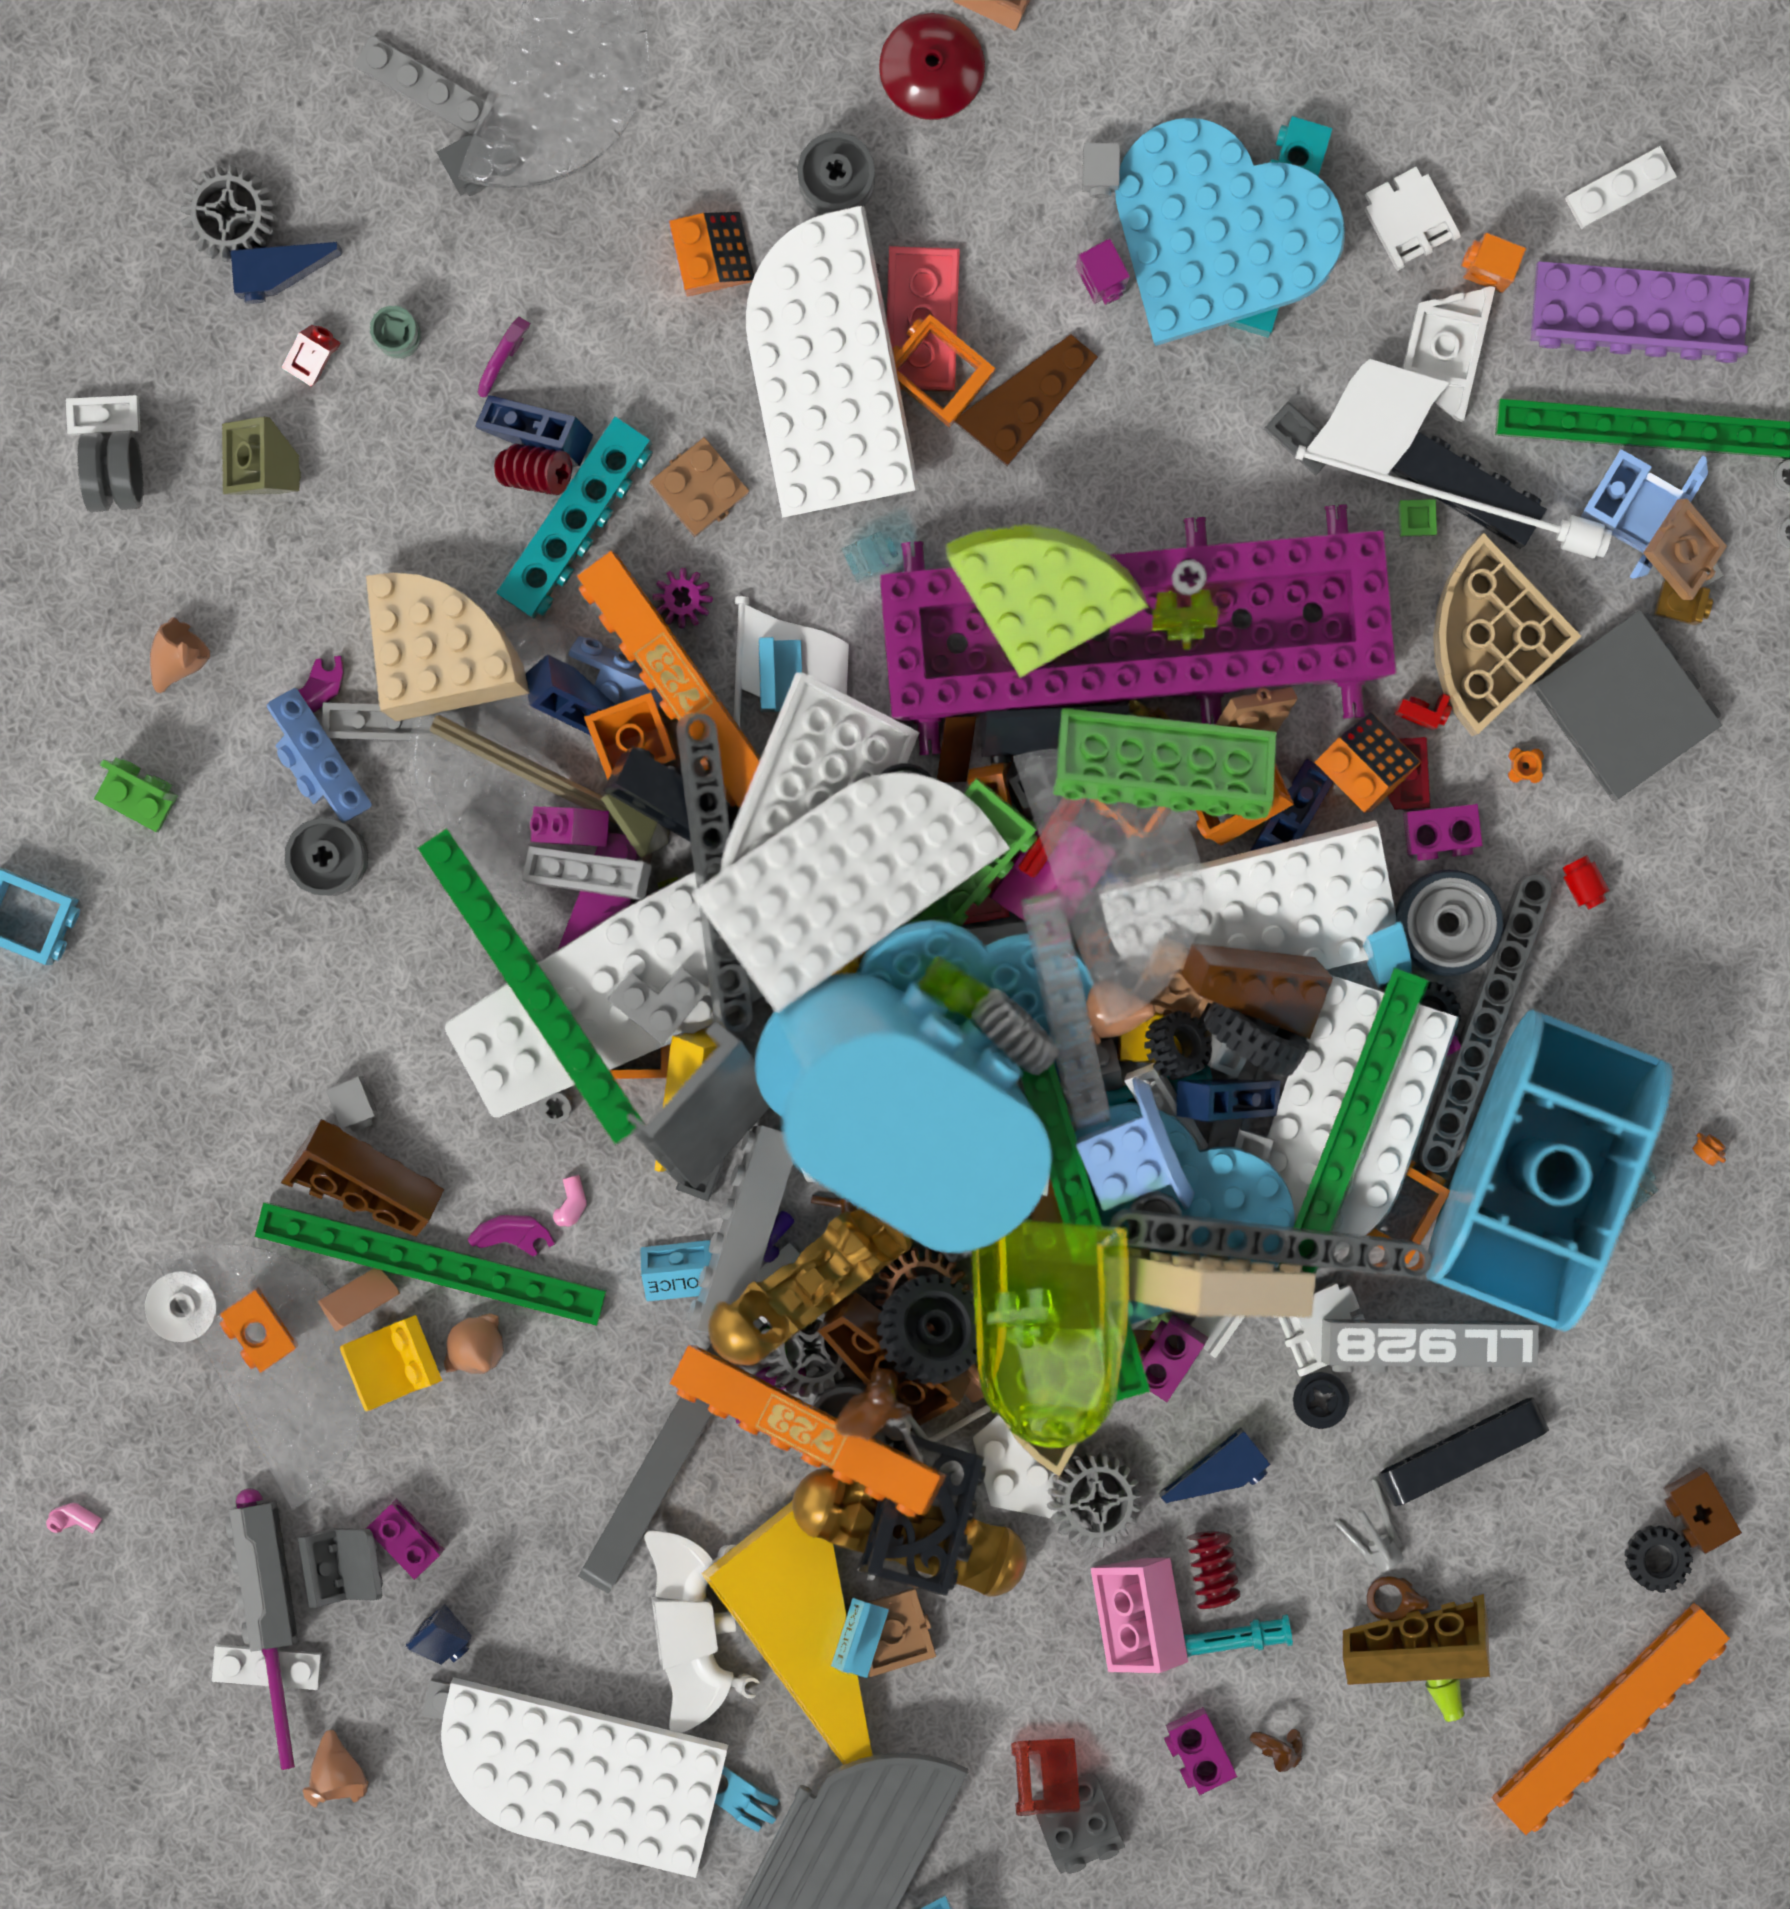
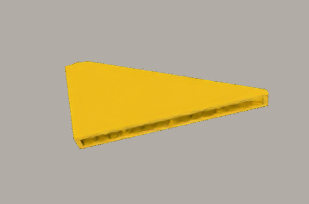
[701,1500,873,1765]

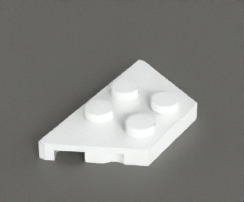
[1402,286,1495,422]
[972,1413,1058,1518]

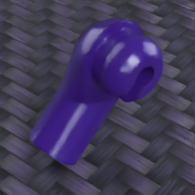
[763,1211,794,1263]

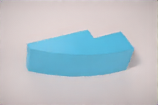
[1363,922,1412,989]

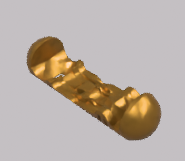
[708,1206,915,1365]
[792,1468,1027,1597]

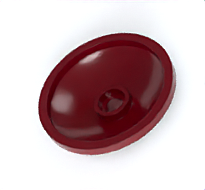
[879,13,985,120]

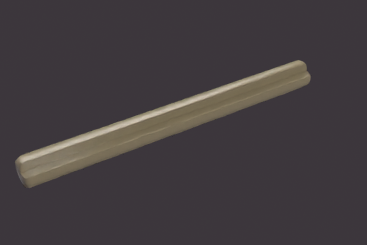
[430,715,618,824]

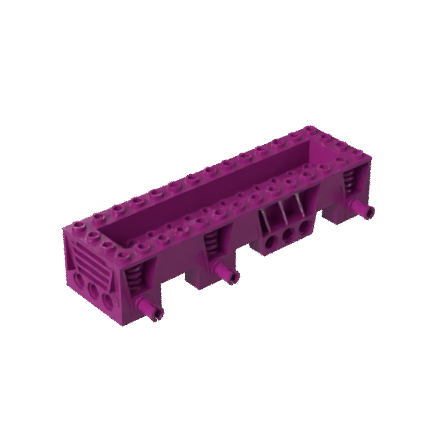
[880,504,1396,756]

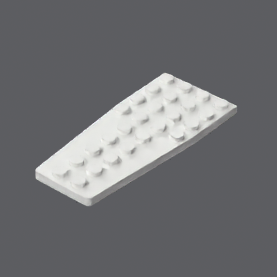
[445,863,764,1118]

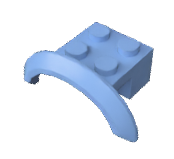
[1581,449,1708,579]
[1076,1077,1195,1210]

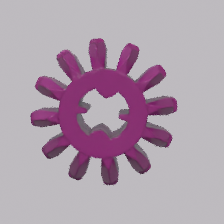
[652,568,713,629]

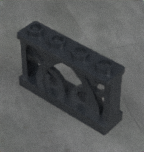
[859,1434,986,1596]

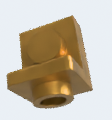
[1654,580,1713,625]

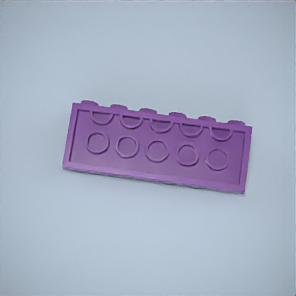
[1530,261,1750,363]

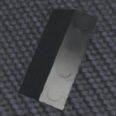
[980,705,1129,763]

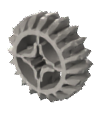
[180,165,277,262]
[971,989,1059,1075]
[760,1311,849,1397]
[1047,1452,1142,1549]

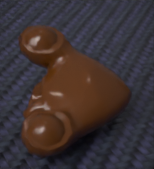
[835,1368,912,1441]

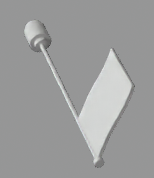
[1295,359,1612,559]
[733,596,849,727]

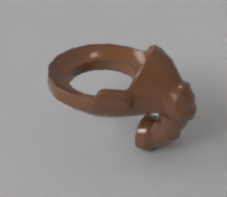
[1366,1576,1429,1622]
[1249,1729,1303,1772]

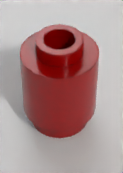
[1562,855,1610,910]

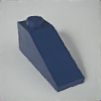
[230,242,342,304]
[475,395,593,466]
[525,654,615,736]
[1249,759,1333,851]
[1176,1079,1281,1121]
[1159,1427,1271,1503]
[405,1604,472,1665]

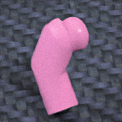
[553,1175,587,1227]
[46,1503,102,1534]

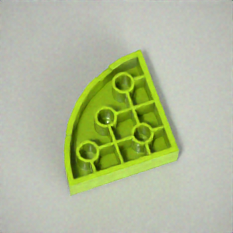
[946,525,1147,677]

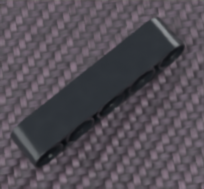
[1379,1397,1549,1506]

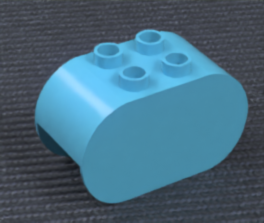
[755,973,1051,1252]
[1425,1010,1672,1332]

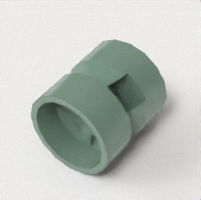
[370,306,421,359]

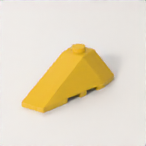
[654,1028,718,1172]

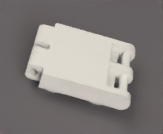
[1364,167,1461,271]
[1274,1283,1365,1376]

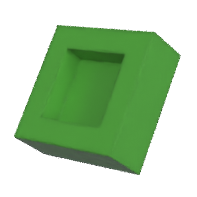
[1398,499,1437,537]

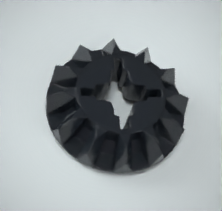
[1292,1372,1349,1429]

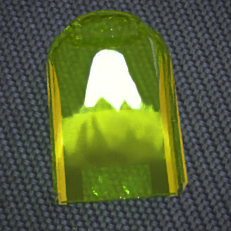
[971,1220,1129,1448]

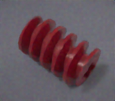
[494,443,573,496]
[1186,1531,1241,1609]

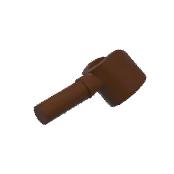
[811,1195,859,1214]

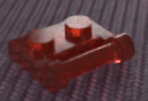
[1011,1738,1080,1816]

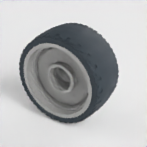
[1395,869,1503,976]

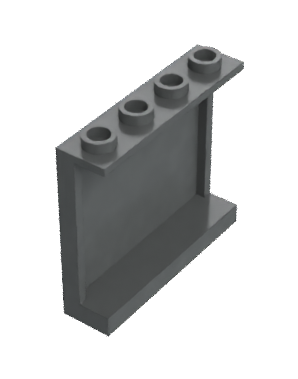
[1531,610,1722,801]
[627,1021,770,1189]

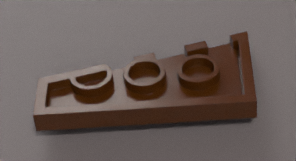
[954,334,1098,467]

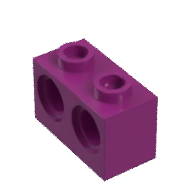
[1075,239,1130,305]
[1403,804,1483,861]
[530,806,609,847]
[1139,1314,1209,1402]
[365,1498,445,1580]
[1164,1707,1237,1796]

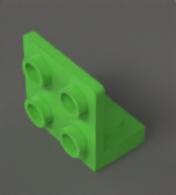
[94,757,178,833]

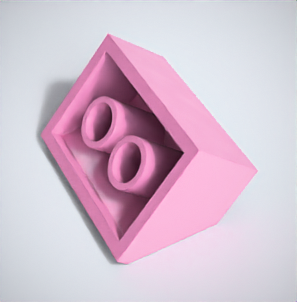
[1090,1558,1188,1673]

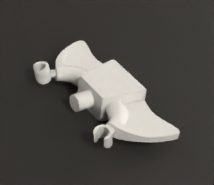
[644,1530,760,1733]

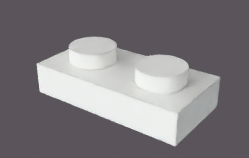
[66,395,141,436]

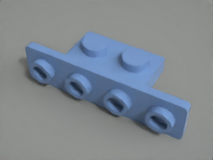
[568,636,663,713]
[267,688,372,823]

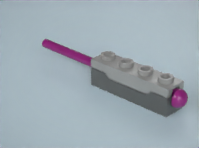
[225,1488,298,1770]

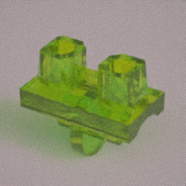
[1152,590,1218,650]
[918,956,992,1020]
[987,1288,1061,1349]

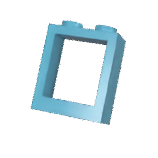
[0,868,80,965]

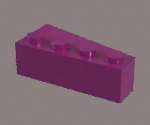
[557,833,639,951]

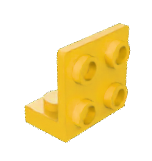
[340,1315,443,1411]

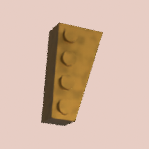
[1343,1594,1490,1685]

